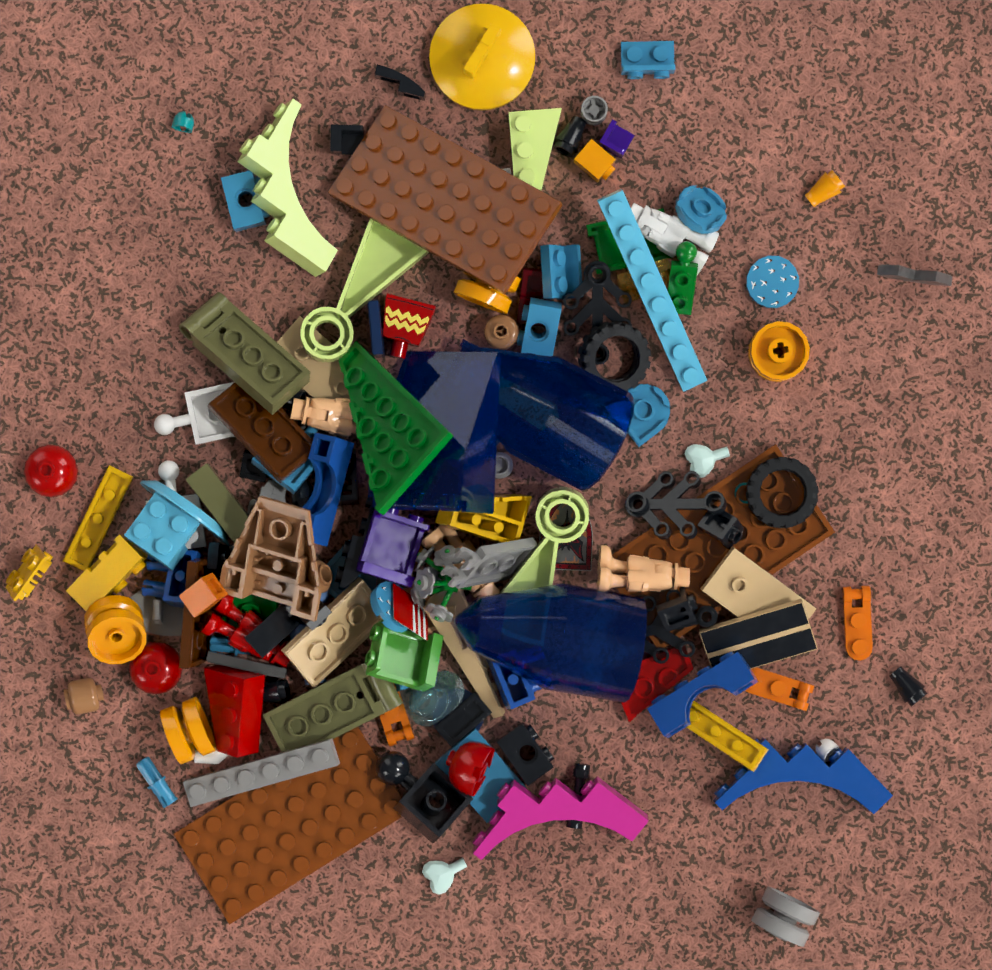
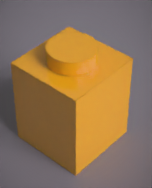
[574,139,616,183]

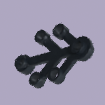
[562,260,632,365]
[625,471,727,540]
[616,589,718,664]

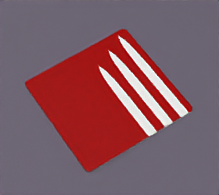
[393,583,428,641]

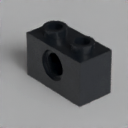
[497,722,555,786]

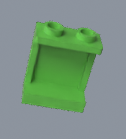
[365,620,443,692]

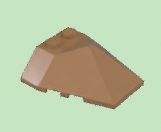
[220,496,321,622]

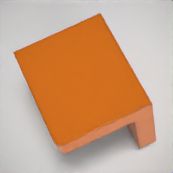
[179,572,228,618]

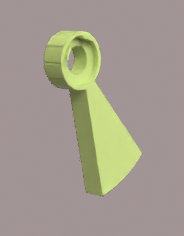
[300,219,429,362]
[480,487,589,647]

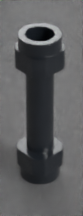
[566,763,590,829]

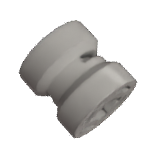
[581,96,608,126]

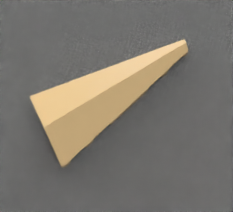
[423,589,505,718]

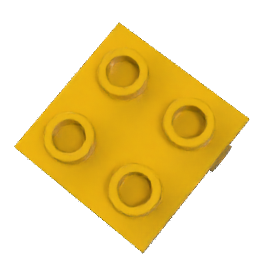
[5,544,53,601]

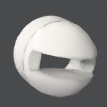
[815,738,839,762]

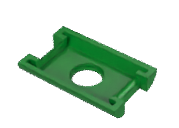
[586,208,674,274]

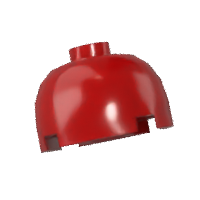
[24,445,78,498]
[129,641,183,695]
[446,741,495,796]

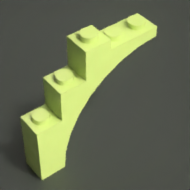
[237,99,338,277]

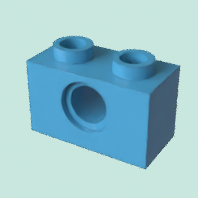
[221,170,270,232]
[517,297,562,360]

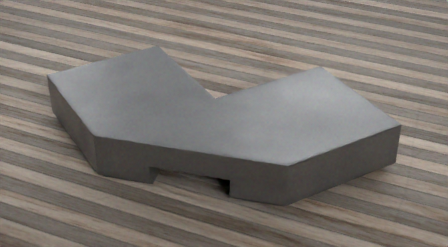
[877,264,953,286]

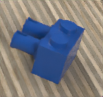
[142,550,203,608]
[486,645,555,709]

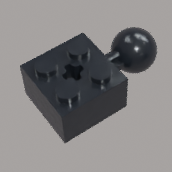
[376,751,473,844]

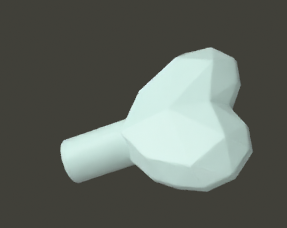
[684,444,730,478]
[422,857,467,894]

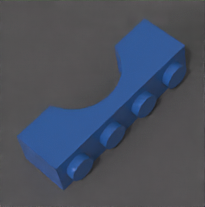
[301,433,354,547]
[647,652,758,738]

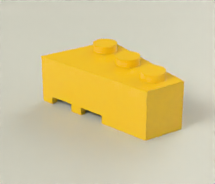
[66,534,148,611]

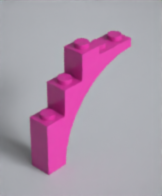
[472,776,649,860]

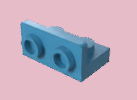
[621,41,675,79]
[540,244,582,300]

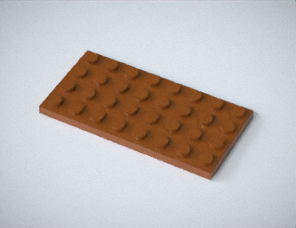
[328,105,563,295]
[612,444,835,651]
[174,726,402,925]

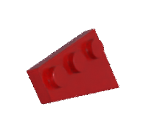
[609,645,694,722]

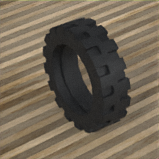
[578,321,651,394]
[746,457,819,528]

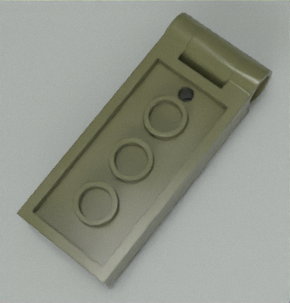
[179,292,310,415]
[263,662,403,752]

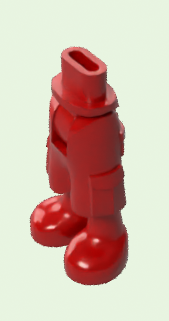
[200,595,289,668]

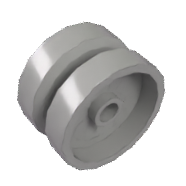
[751,886,820,947]

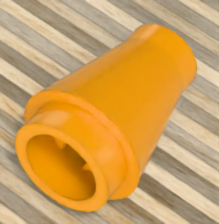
[805,170,845,207]

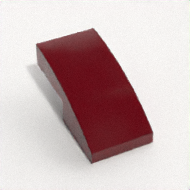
[516,267,546,327]

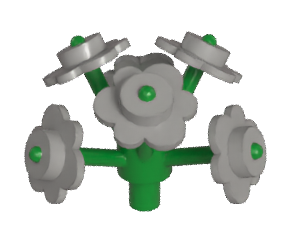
[411,545,472,622]

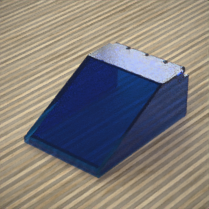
[368,351,501,514]

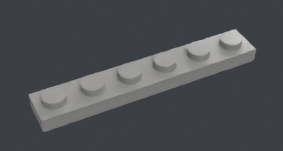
[183,738,340,807]

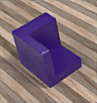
[599,119,635,159]

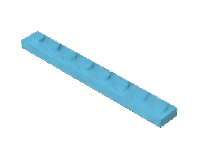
[597,189,707,392]

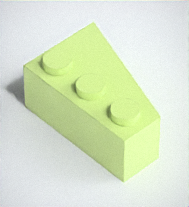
[508,108,562,191]

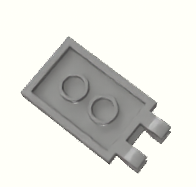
[440,537,538,589]

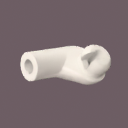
[194,750,228,764]

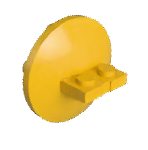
[429,4,535,110]

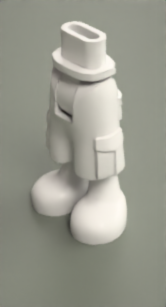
[631,203,719,275]

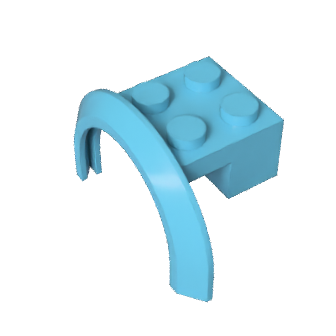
[124,480,230,571]

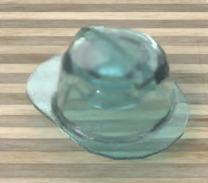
[408,671,464,726]

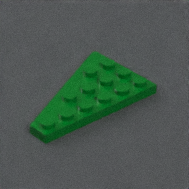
[339,341,454,515]

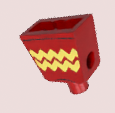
[383,293,436,359]

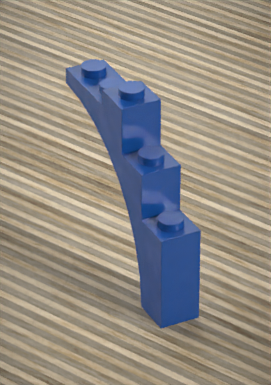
[713,738,893,814]

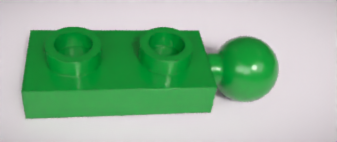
[667,241,698,315]

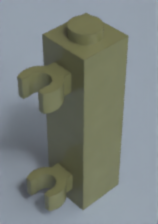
[185,463,249,543]

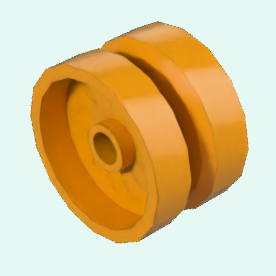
[453,271,521,314]
[748,321,810,382]
[84,595,146,664]
[160,697,217,765]

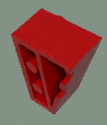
[204,665,265,758]

